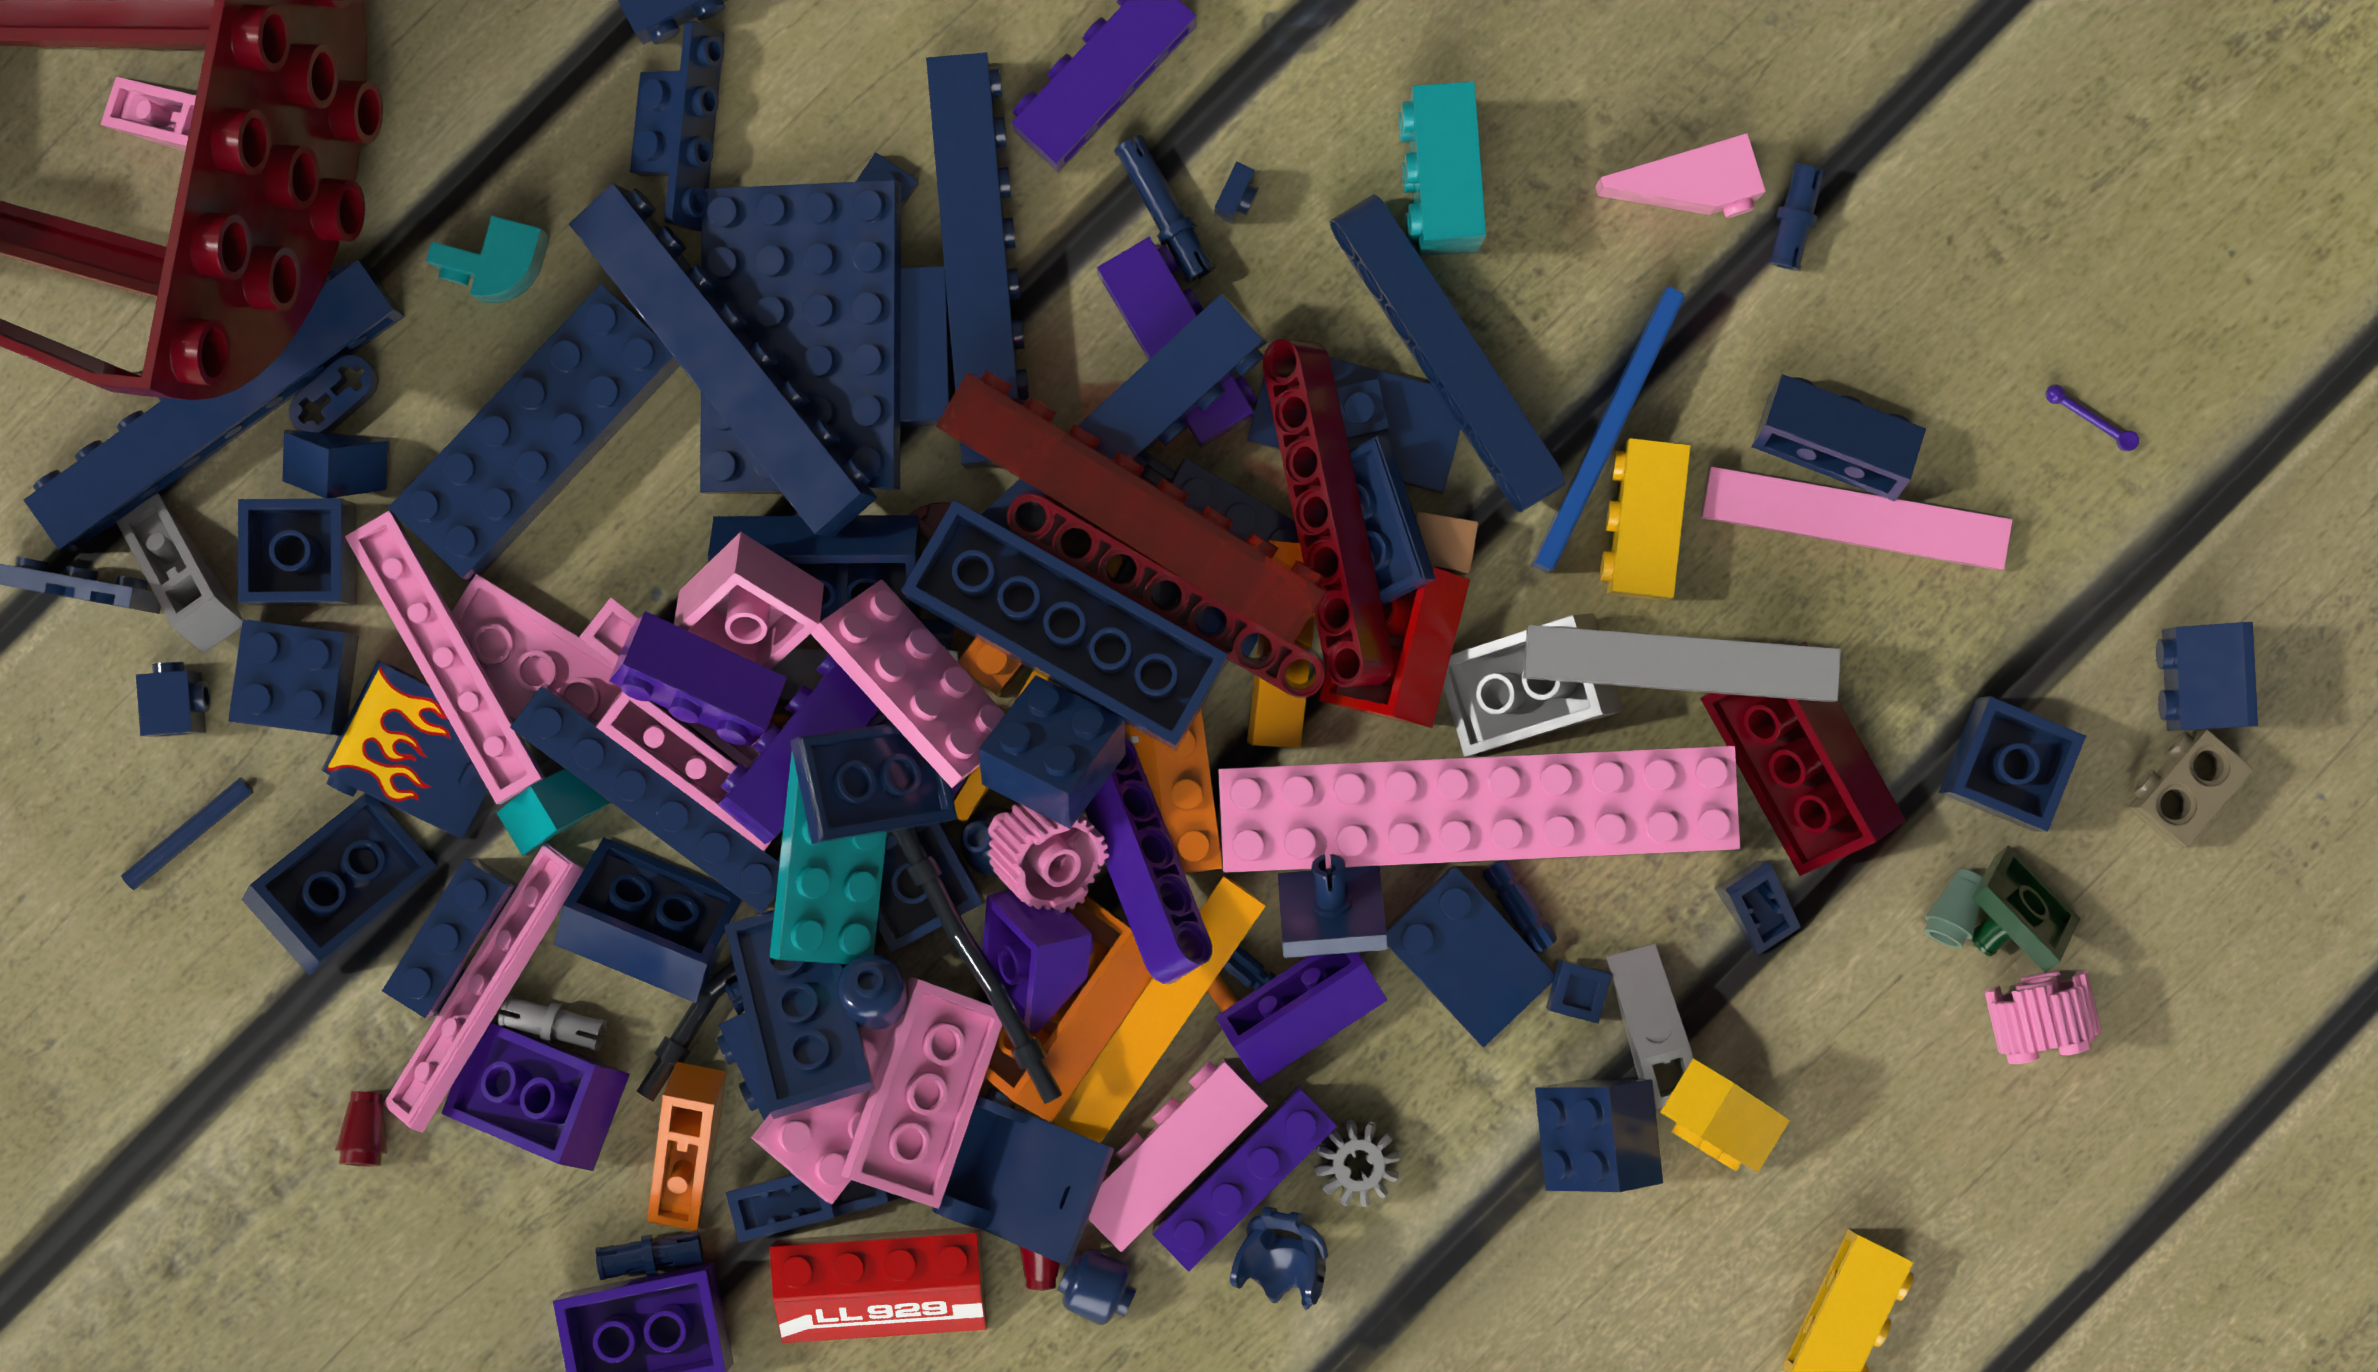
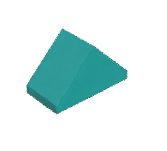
[496,769,611,856]

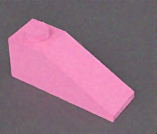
[100,77,196,152]
[1595,133,1766,218]

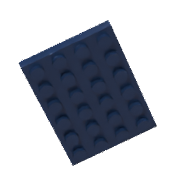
[700,180,901,494]

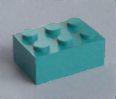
[1398,81,1486,256]

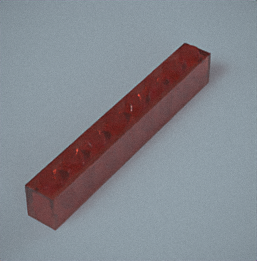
[935,369,1329,645]

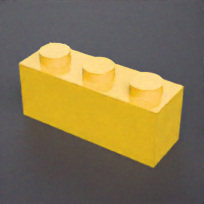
[1600,438,1691,601]
[1660,1058,1790,1173]
[1782,1229,1914,1372]

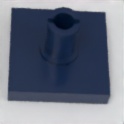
[1278,854,1388,958]

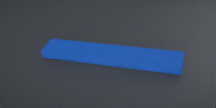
[1531,286,1685,574]

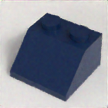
[2156,622,2258,731]

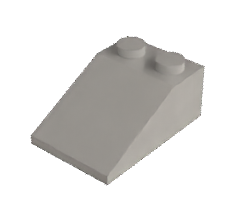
[1443,613,1623,757]

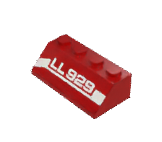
[769,1227,987,1343]

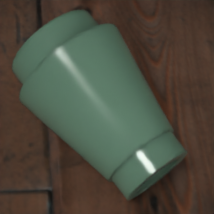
[1924,869,1983,949]

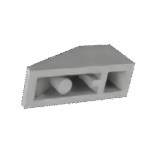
[116,493,243,653]

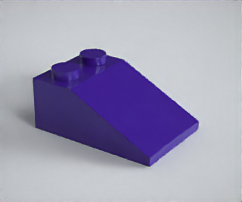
[441,1022,630,1171]

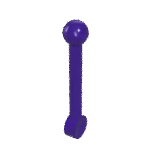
[2045,384,2139,451]

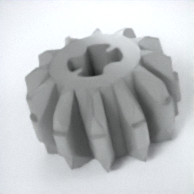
[1314,1119,1402,1207]

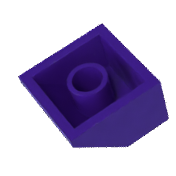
[982,890,1094,1034]

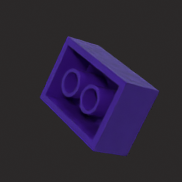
[553,1263,734,1372]

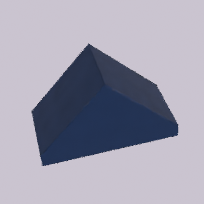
[282,430,389,498]
[1714,861,1801,955]

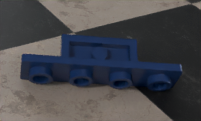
[630,21,724,231]

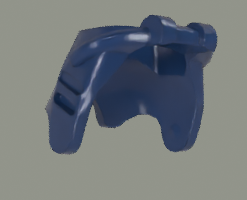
[1230,1206,1328,1310]

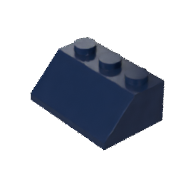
[554,837,743,1003]

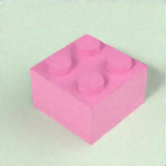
[674,532,824,670]

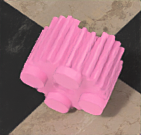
[988,804,1109,913]
[1984,970,2102,1064]

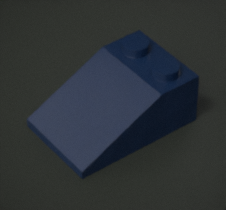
[242,793,437,976]
[1386,866,1555,1048]

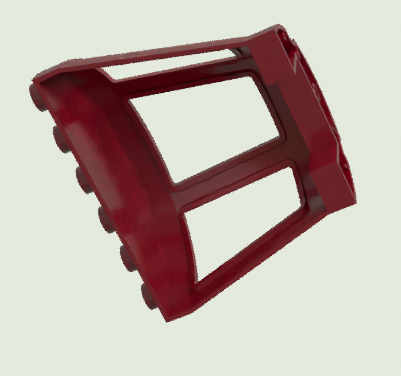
[0,0,383,401]

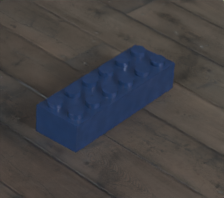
[388,284,680,581]
[901,500,1228,751]

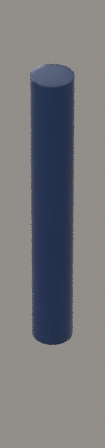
[121,777,254,890]

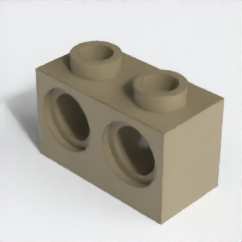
[2127,729,2254,848]

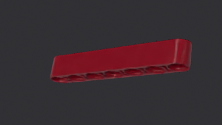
[1263,339,1393,687]
[1007,489,1325,698]

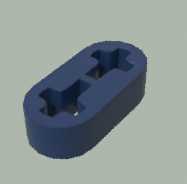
[289,355,379,433]

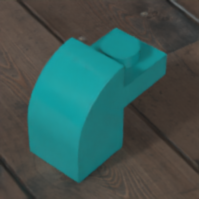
[426,216,550,303]

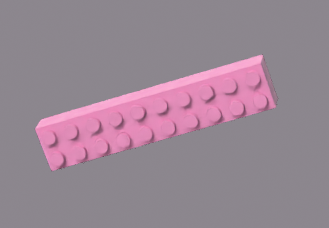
[1218,746,1740,873]

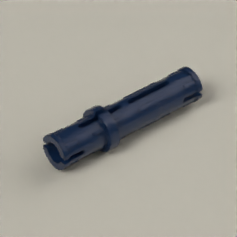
[1114,135,1216,283]

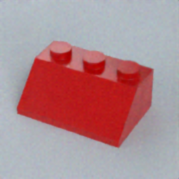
[1319,566,1470,728]

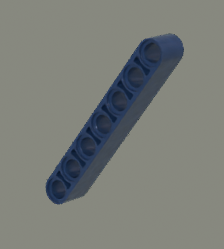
[1330,194,1565,512]

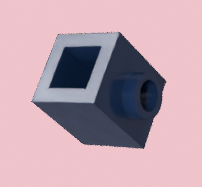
[136,662,211,737]

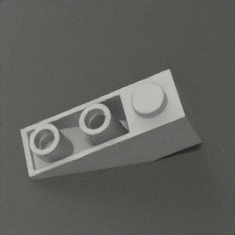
[1605,943,1693,1109]

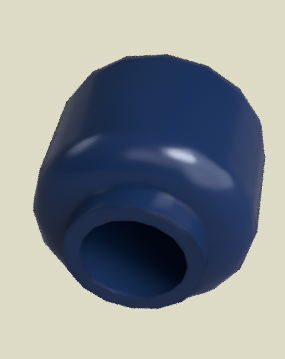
[837,954,909,1030]
[1057,1249,1137,1325]

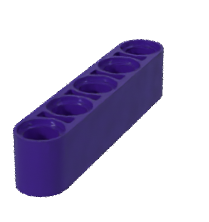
[1085,737,1212,984]

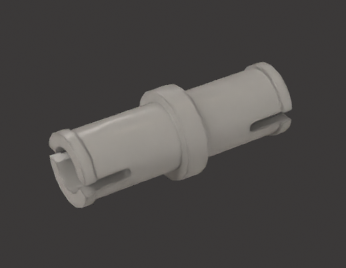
[498,994,607,1052]

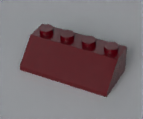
[1700,642,1906,876]

